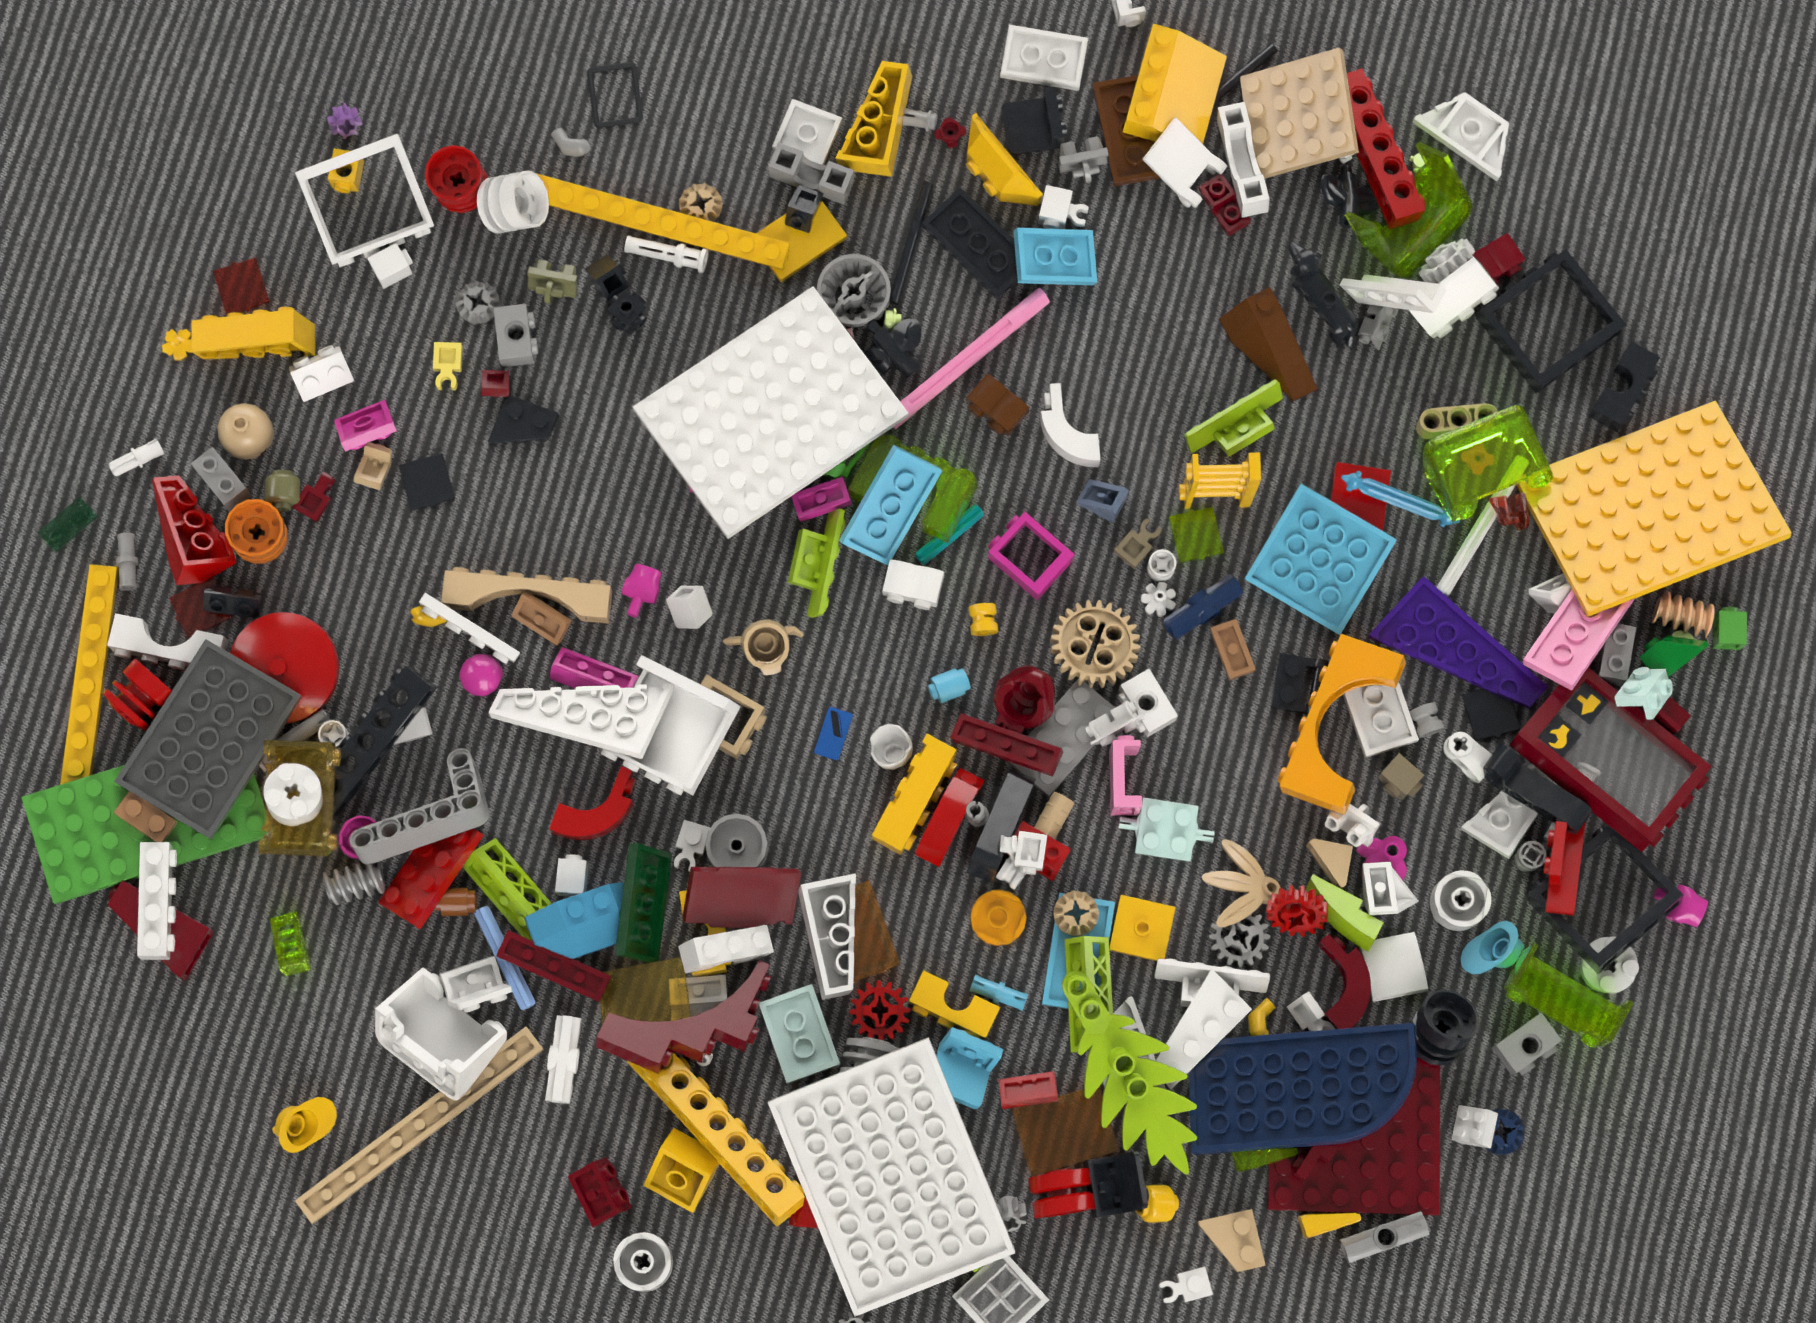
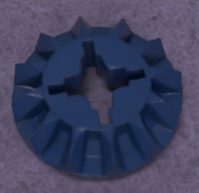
[1486,1109,1524,1155]

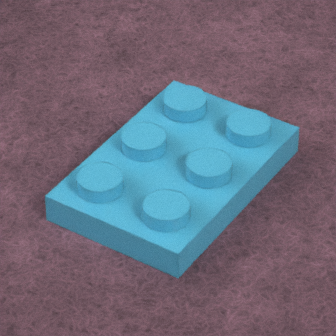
[1013,228,1097,285]

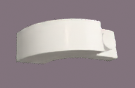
[1040,383,1100,467]

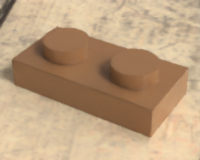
[511,591,572,645]
[1210,619,1256,681]
[114,791,178,842]

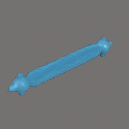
[1341,471,1460,527]

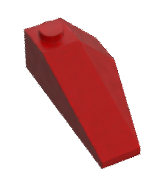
[152,475,237,585]

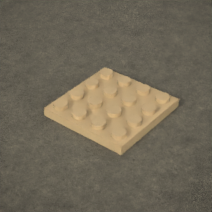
[1240,48,1359,179]

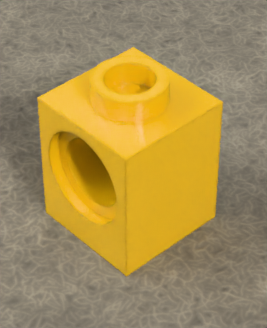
[328,149,364,193]

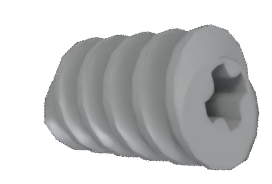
[323,862,385,905]

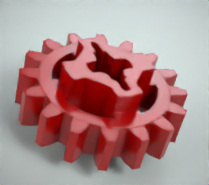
[1266,885,1328,937]
[849,980,911,1041]

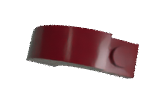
[1317,934,1371,1029]

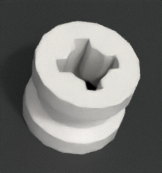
[996,856,1026,890]

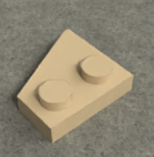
[1198,1209,1266,1272]

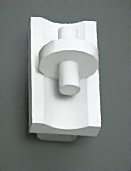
[1325,804,1380,847]

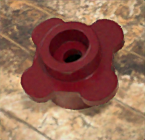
[934,117,966,148]

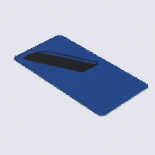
[814,707,853,760]

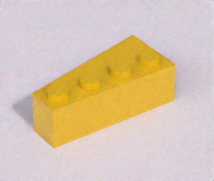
[835,61,912,177]
[191,307,315,359]
[872,734,958,855]

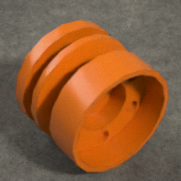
[225,499,288,564]

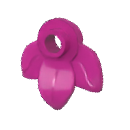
[1356,836,1407,880]

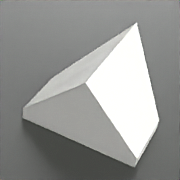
[1362,862,1419,915]

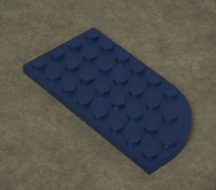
[1189,1023,1417,1155]

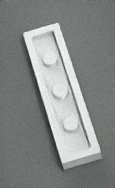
[419,593,520,664]

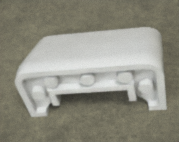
[375,968,507,1101]

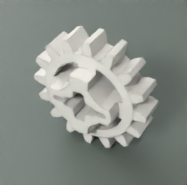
[1419,239,1475,283]

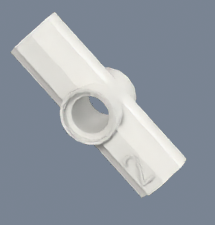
[545,1015,582,1104]

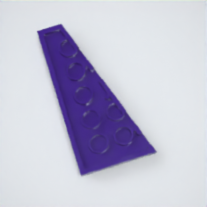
[1368,576,1548,709]

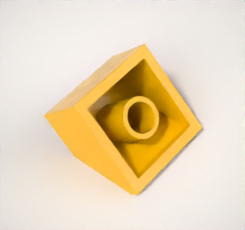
[643,1128,719,1213]

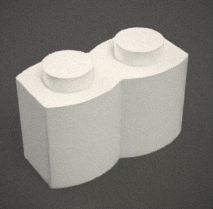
[882,559,944,610]

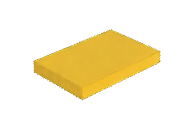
[756,202,847,283]

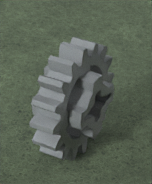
[1208,914,1270,969]

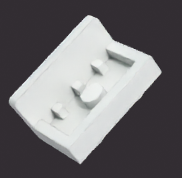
[289,345,354,402]

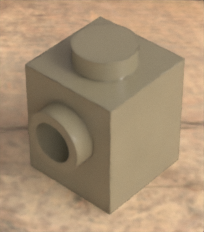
[1377,753,1424,800]

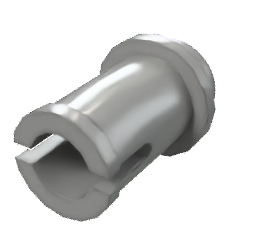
[903,108,938,132]

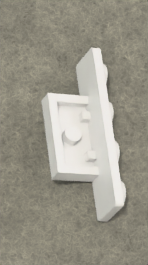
[1155,959,1270,1007]

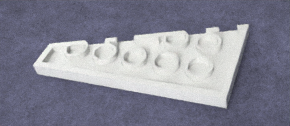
[489,683,674,759]

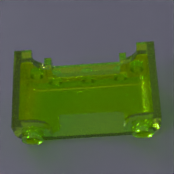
[1423,405,1553,522]

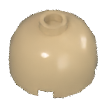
[217,403,274,460]

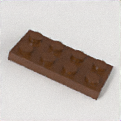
[1092,75,1160,187]

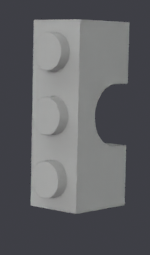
[768,142,854,205]

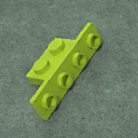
[1184,379,1283,457]
[788,508,845,618]

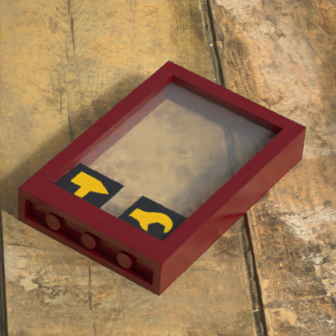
[1509,668,1712,852]

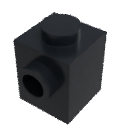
[584,254,630,301]

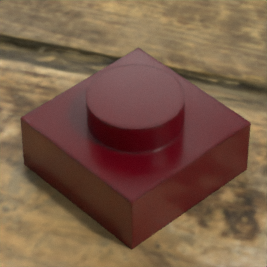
[481,370,509,397]

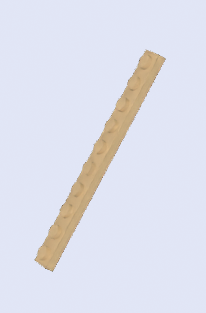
[295,1027,544,1224]

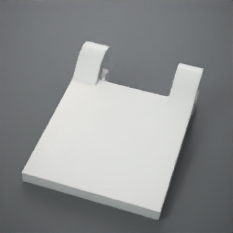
[1142,118,1227,208]

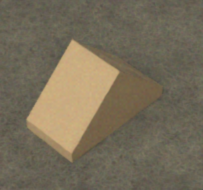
[1306,839,1353,889]

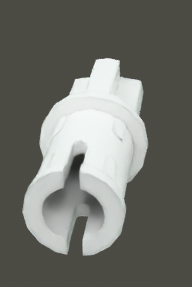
[109,438,164,476]

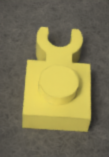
[433,342,463,390]

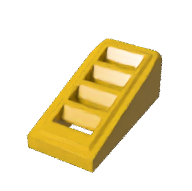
[1297,1213,1361,1239]

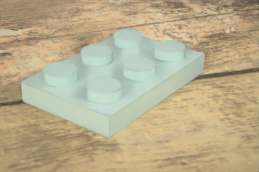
[759,984,840,1084]

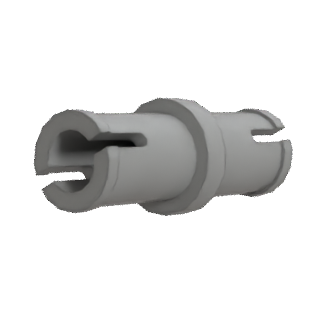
[116,533,138,591]
[966,801,990,831]

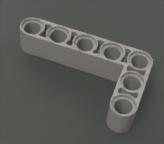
[350,748,489,864]

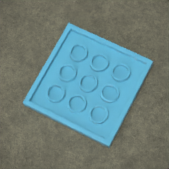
[1245,483,1397,635]

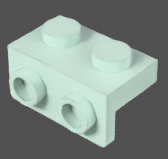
[1615,667,1673,720]

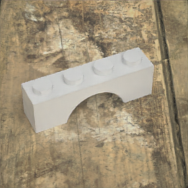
[1217,102,1269,218]
[107,613,229,670]

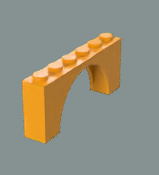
[1278,634,1406,815]

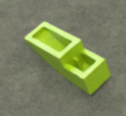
[1305,875,1384,952]

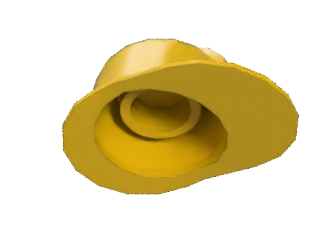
[272,1097,337,1153]

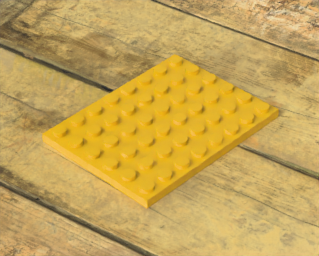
[1516,401,1792,617]

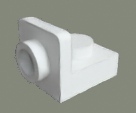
[1111,0,1146,27]
[1014,831,1047,875]

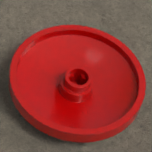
[230,612,339,724]

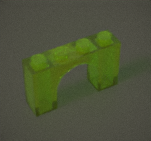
[848,434,978,543]

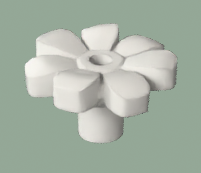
[1141,582,1176,617]

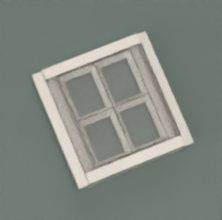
[952,1256,1049,1323]

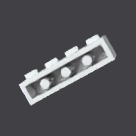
[137,842,177,960]

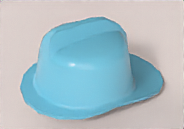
[1461,921,1524,974]

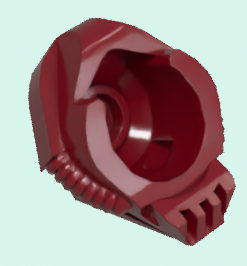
[993,665,1055,734]

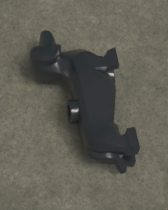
[1289,242,1358,348]

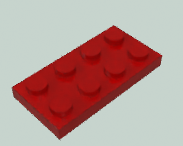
[378,828,484,929]

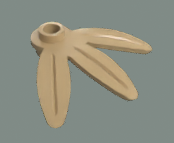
[1202,839,1281,928]

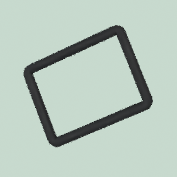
[587,62,643,128]

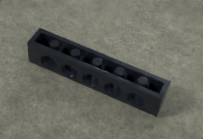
[318,666,437,820]

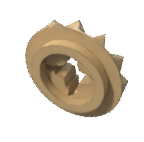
[679,182,722,222]
[1054,891,1099,936]

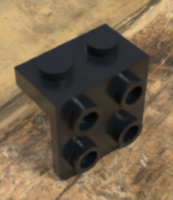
[1001,87,1067,155]
[1083,1151,1149,1218]

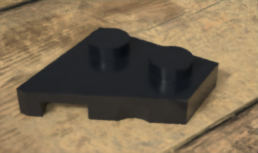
[488,395,559,446]

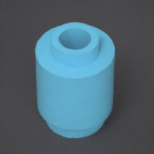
[927,668,971,704]

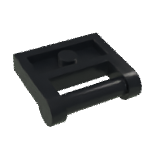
[1271,653,1329,715]

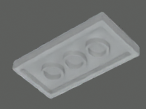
[1007,679,1115,797]

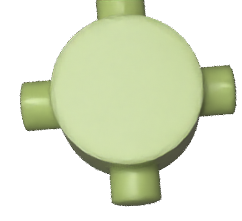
[1409,152,1432,173]

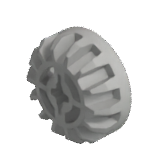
[817,254,891,330]

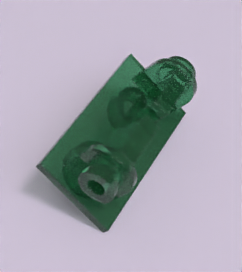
[38,497,98,552]

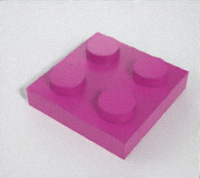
[334,400,397,452]

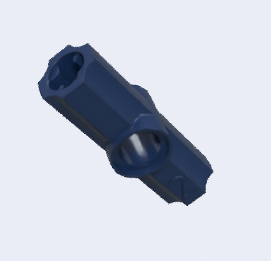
[1162,574,1244,640]

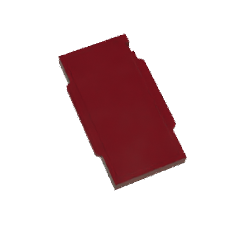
[682,867,801,928]

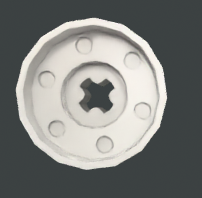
[477,171,549,234]

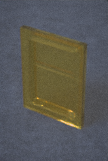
[600,957,691,1023]

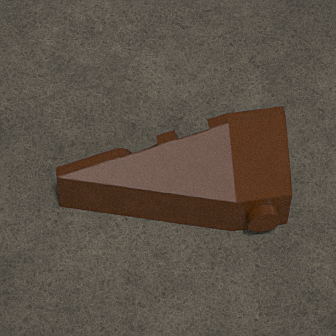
[1219,287,1318,402]

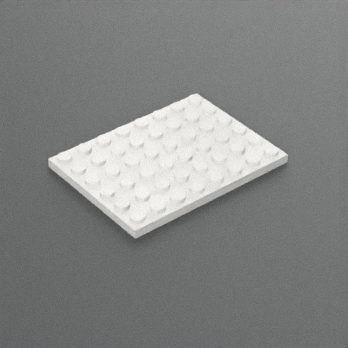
[633,287,909,539]
[768,1037,1015,1317]

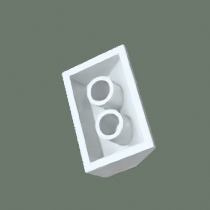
[1409,257,1499,338]

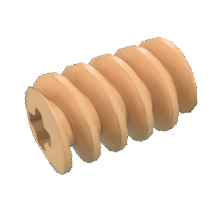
[1652,591,1715,638]

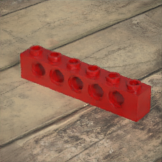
[1347,68,1425,230]

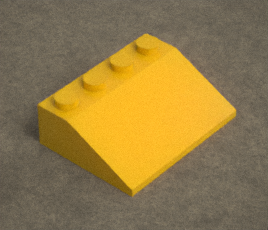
[1123,24,1227,144]

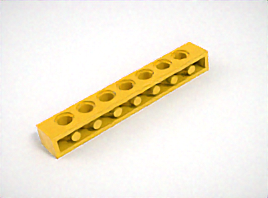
[627,1053,805,1227]

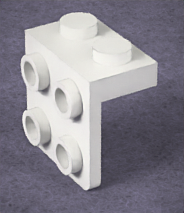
[439,956,512,1013]

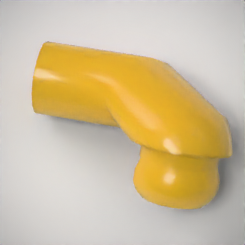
[410,606,447,627]

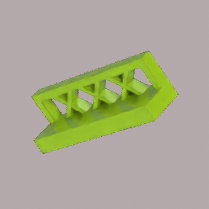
[463,838,552,941]
[1064,936,1113,1053]

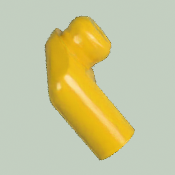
[1248,998,1276,1036]

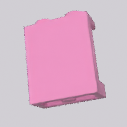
[1109,735,1142,816]

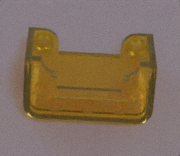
[259,740,341,856]

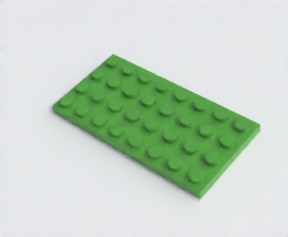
[21,765,273,904]

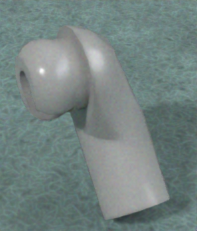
[551,128,590,157]

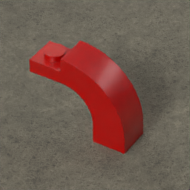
[549,766,636,840]
[914,768,985,867]

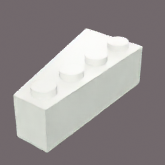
[798,874,856,1000]

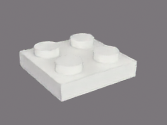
[772,99,842,165]

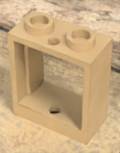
[700,675,767,759]

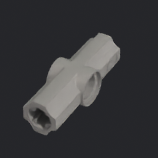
[1340,1211,1430,1264]

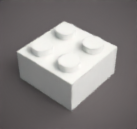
[1451,1105,1498,1148]

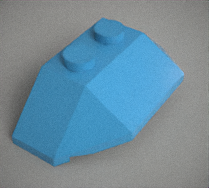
[524,882,624,959]

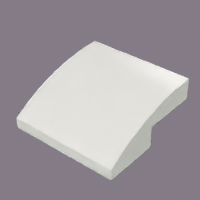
[1359,932,1428,1002]
[669,975,728,1021]

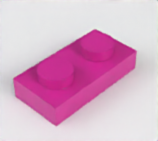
[792,477,852,522]

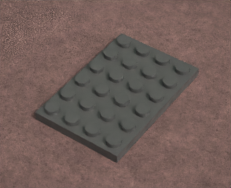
[114,639,302,840]

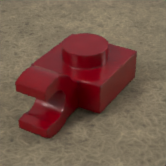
[292,472,336,523]

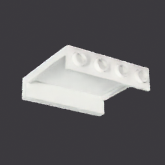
[601,655,741,796]

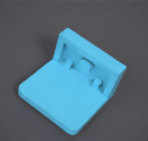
[936,1027,1003,1109]

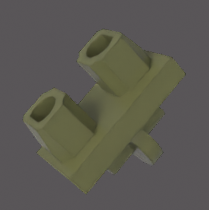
[527,259,577,304]

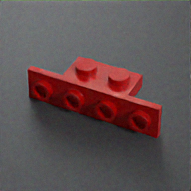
[1544,821,1586,916]

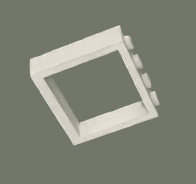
[295,134,434,267]

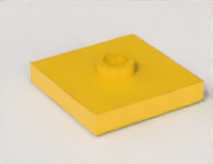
[1109,895,1176,961]

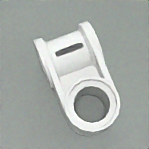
[1443,732,1492,783]

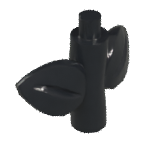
[1321,165,1380,228]
[864,318,922,379]

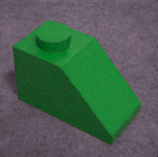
[1639,636,1710,678]

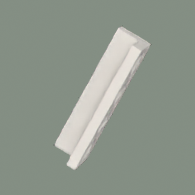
[1340,274,1447,313]

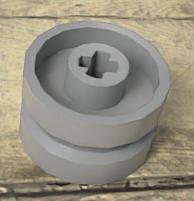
[705,813,769,867]

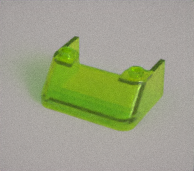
[1345,142,1472,278]
[1504,943,1634,1048]

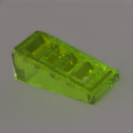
[270,911,311,976]
[1231,1148,1298,1172]

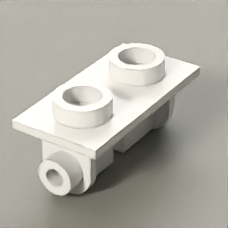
[1085,701,1146,747]

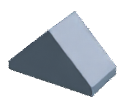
[1076,479,1129,523]

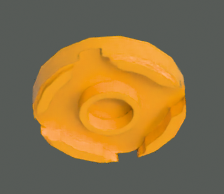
[970,889,1027,946]

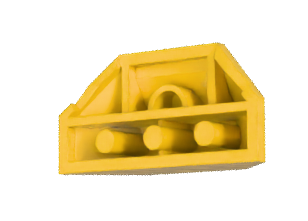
[966,113,1043,206]

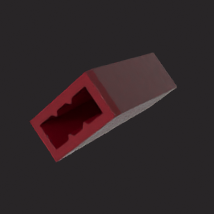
[108,880,214,981]

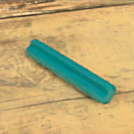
[915,504,984,565]

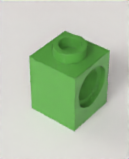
[1713,607,1747,650]

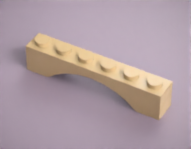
[441,567,613,624]

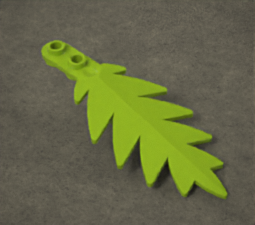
[1062,971,1197,1175]

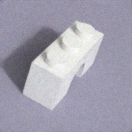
[678,925,774,973]

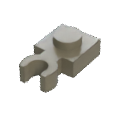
[1114,518,1161,570]

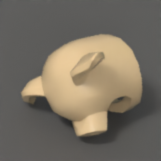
[723,619,804,675]

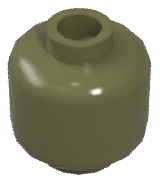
[264,470,301,512]

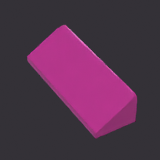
[550,647,639,689]

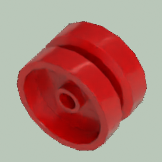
[1028,1168,1096,1219]

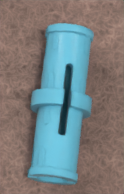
[970,974,1028,1011]

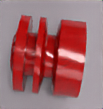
[425,145,488,213]
[102,658,172,732]

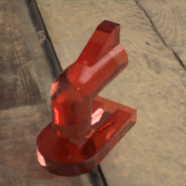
[1489,493,1530,530]

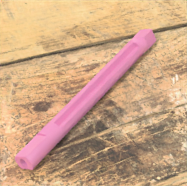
[893,288,1050,430]

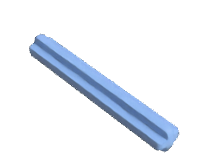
[474,906,535,1010]

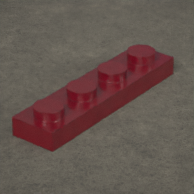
[950,713,1063,777]
[496,930,611,1003]

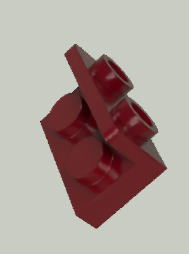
[567,1157,632,1228]

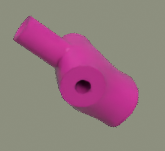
[622,564,662,618]
[1652,884,1708,927]

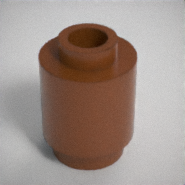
[436,888,477,916]

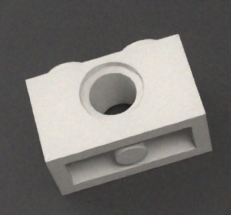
[1118,669,1178,737]

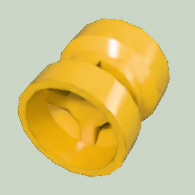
[969,603,998,636]

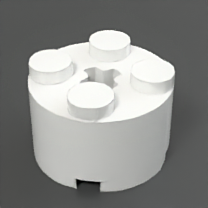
[264,763,323,826]
[1430,870,1491,931]
[613,1232,673,1292]

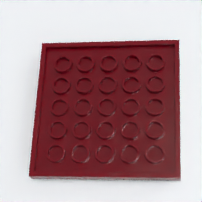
[1267,1056,1440,1216]

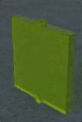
[1169,507,1224,563]

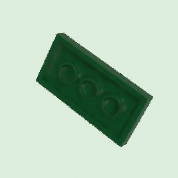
[615,843,672,964]

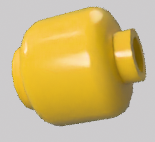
[1136,1185,1179,1223]

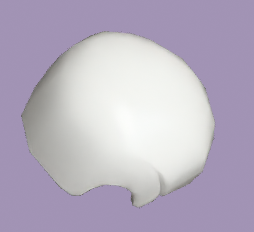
[870,724,913,770]

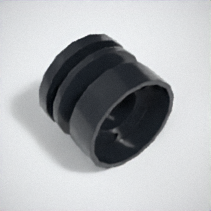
[1409,989,1479,1066]

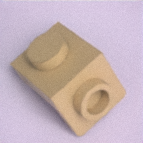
[354,442,392,490]

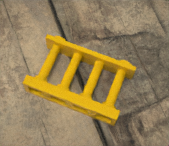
[1179,453,1261,509]

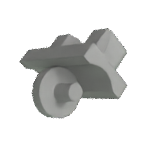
[1058,137,1108,184]

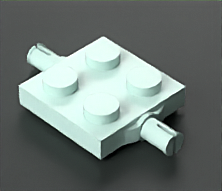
[1119,798,1214,862]

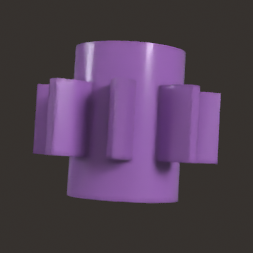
[327,103,362,139]

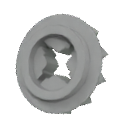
[456,280,500,324]

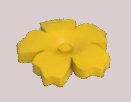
[162,329,192,361]

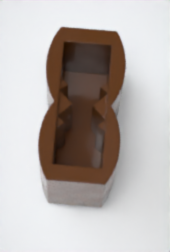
[966,373,1029,436]

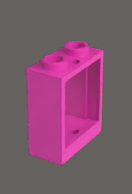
[988,512,1075,600]

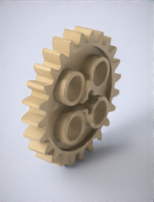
[1050,600,1140,688]

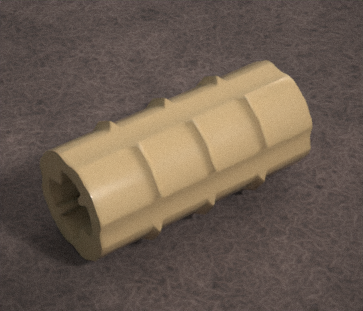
[1034,792,1074,840]

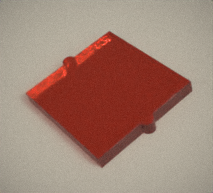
[213,258,270,315]
[169,577,233,639]

